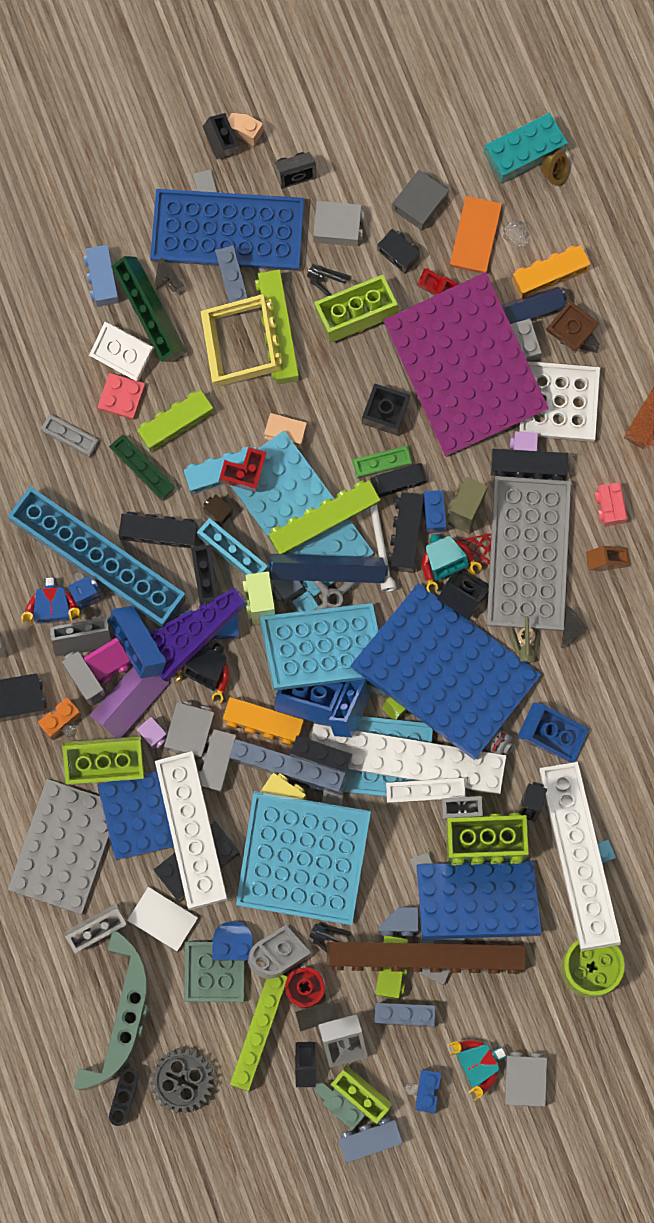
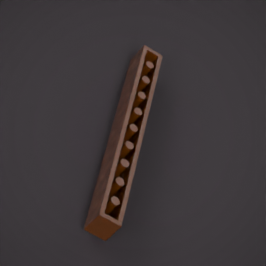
[327,942,525,974]

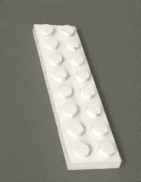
[155,751,228,910]

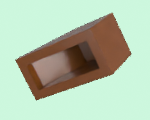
[586,546,631,571]

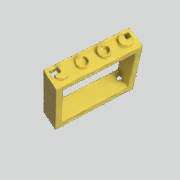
[201,294,283,386]

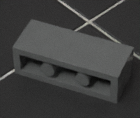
[50,617,112,657]

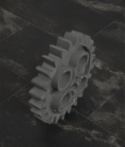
[150,1048,214,1114]

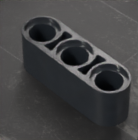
[370,463,428,497]
[109,1069,139,1126]

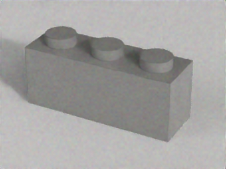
[198,729,237,794]
[65,903,127,953]

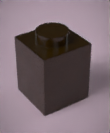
[203,494,233,527]

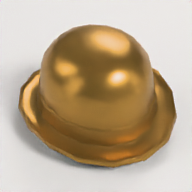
[541,150,569,186]

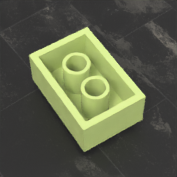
[243,572,275,625]

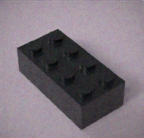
[153,821,240,902]

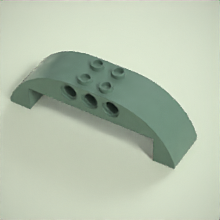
[74,931,150,1091]

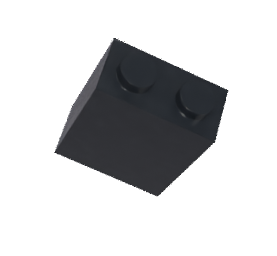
[0,673,47,722]

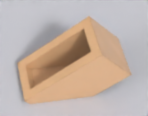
[228,113,263,147]

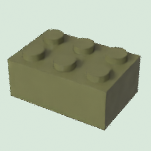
[447,477,488,534]

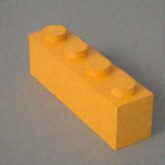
[512,245,591,298]
[223,697,304,746]

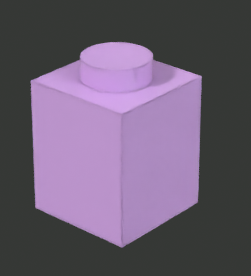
[510,431,538,451]
[137,717,167,749]

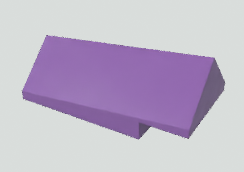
[90,666,169,738]

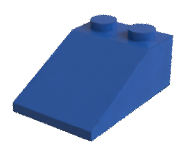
[517,703,589,763]

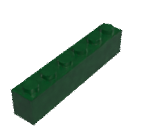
[111,256,187,362]

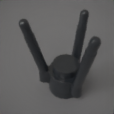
[307,264,351,296]
[309,923,350,953]

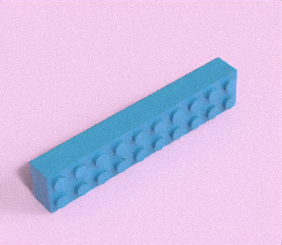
[7,486,186,628]

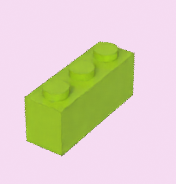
[375,936,408,999]
[331,1065,392,1124]

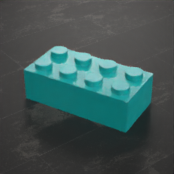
[484,112,568,184]

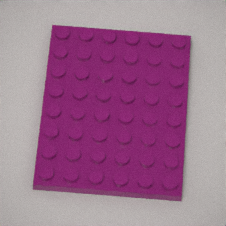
[383,272,549,457]

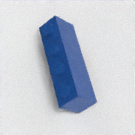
[108,606,166,679]

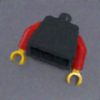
[171,643,230,704]

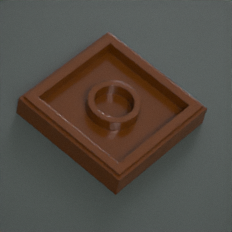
[546,301,599,353]

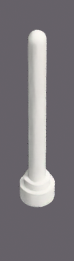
[370,504,397,592]

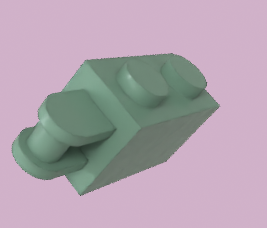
[315,1083,365,1130]

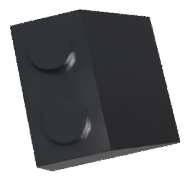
[274,152,316,189]
[437,569,489,620]

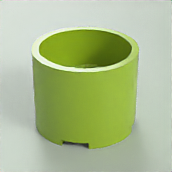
[561,940,625,999]

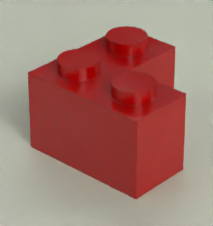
[218,447,267,492]

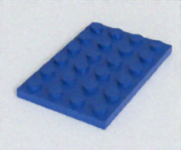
[416,861,541,940]

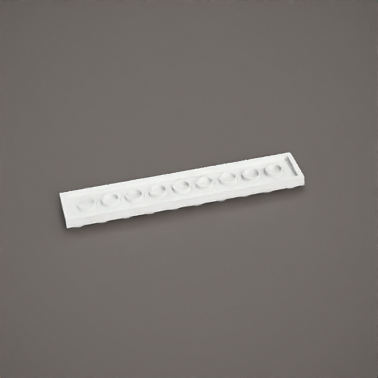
[311,724,506,795]
[539,762,621,951]

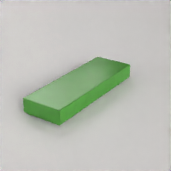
[352,446,412,479]

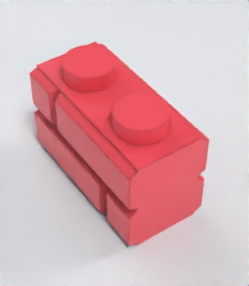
[594,482,628,527]

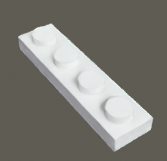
[386,778,466,803]

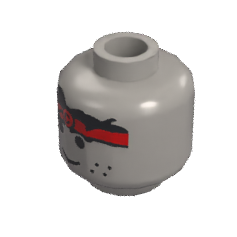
[485,729,513,755]

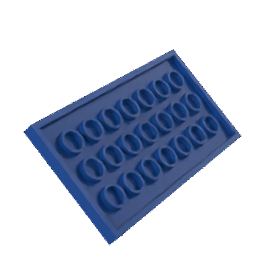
[150,189,304,271]

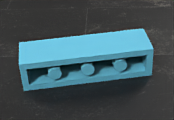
[183,446,256,495]
[197,518,268,577]

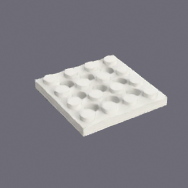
[519,361,600,442]

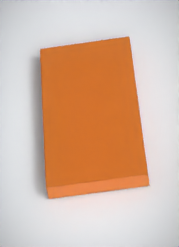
[450,196,502,274]

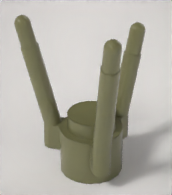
[509,616,540,663]

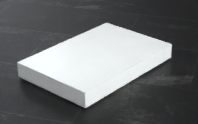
[89,322,154,381]
[127,887,198,952]

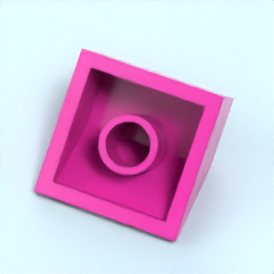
[84,638,131,684]

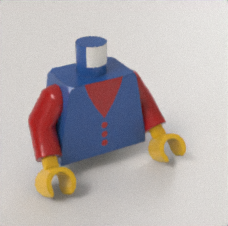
[21,578,82,625]

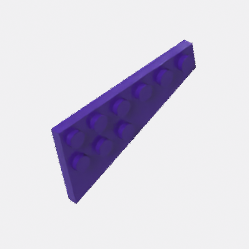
[150,588,248,682]

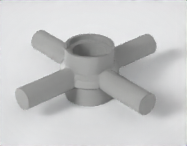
[312,581,356,610]

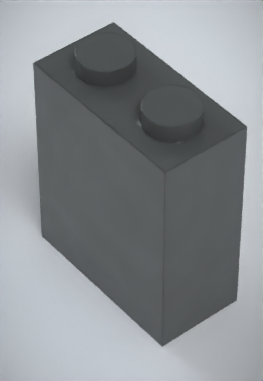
[392,170,449,231]

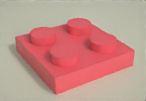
[97,373,145,420]

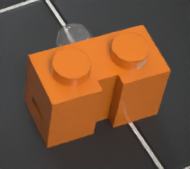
[37,698,82,740]

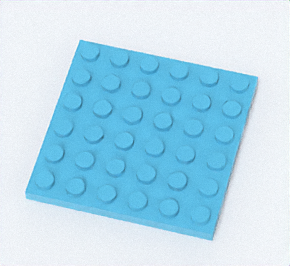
[236,791,371,925]

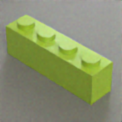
[137,390,214,453]

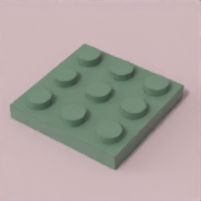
[184,942,244,1002]

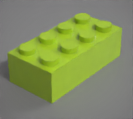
[314,275,399,343]
[62,736,145,785]

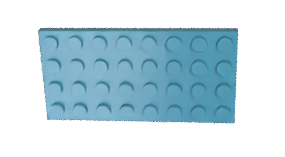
[230,431,374,597]

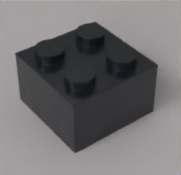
[362,383,410,436]

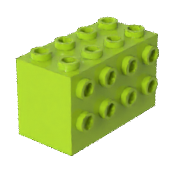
[445,813,529,866]

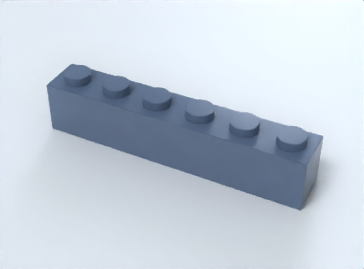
[229,739,348,796]

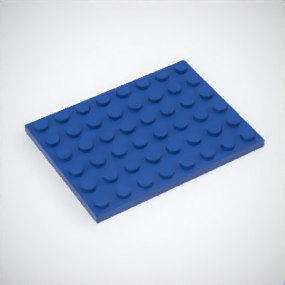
[350,583,541,760]

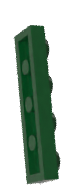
[109,434,175,501]

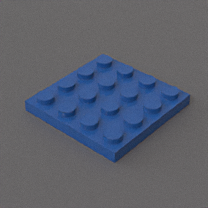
[97,771,174,861]

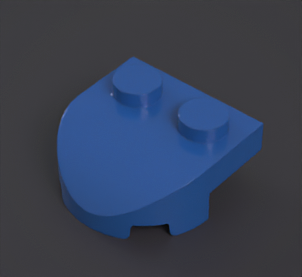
[212,921,253,961]

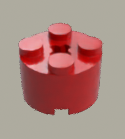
[285,967,325,1009]

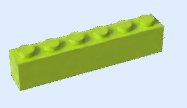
[255,270,299,385]
[268,480,380,554]
[230,975,287,1092]

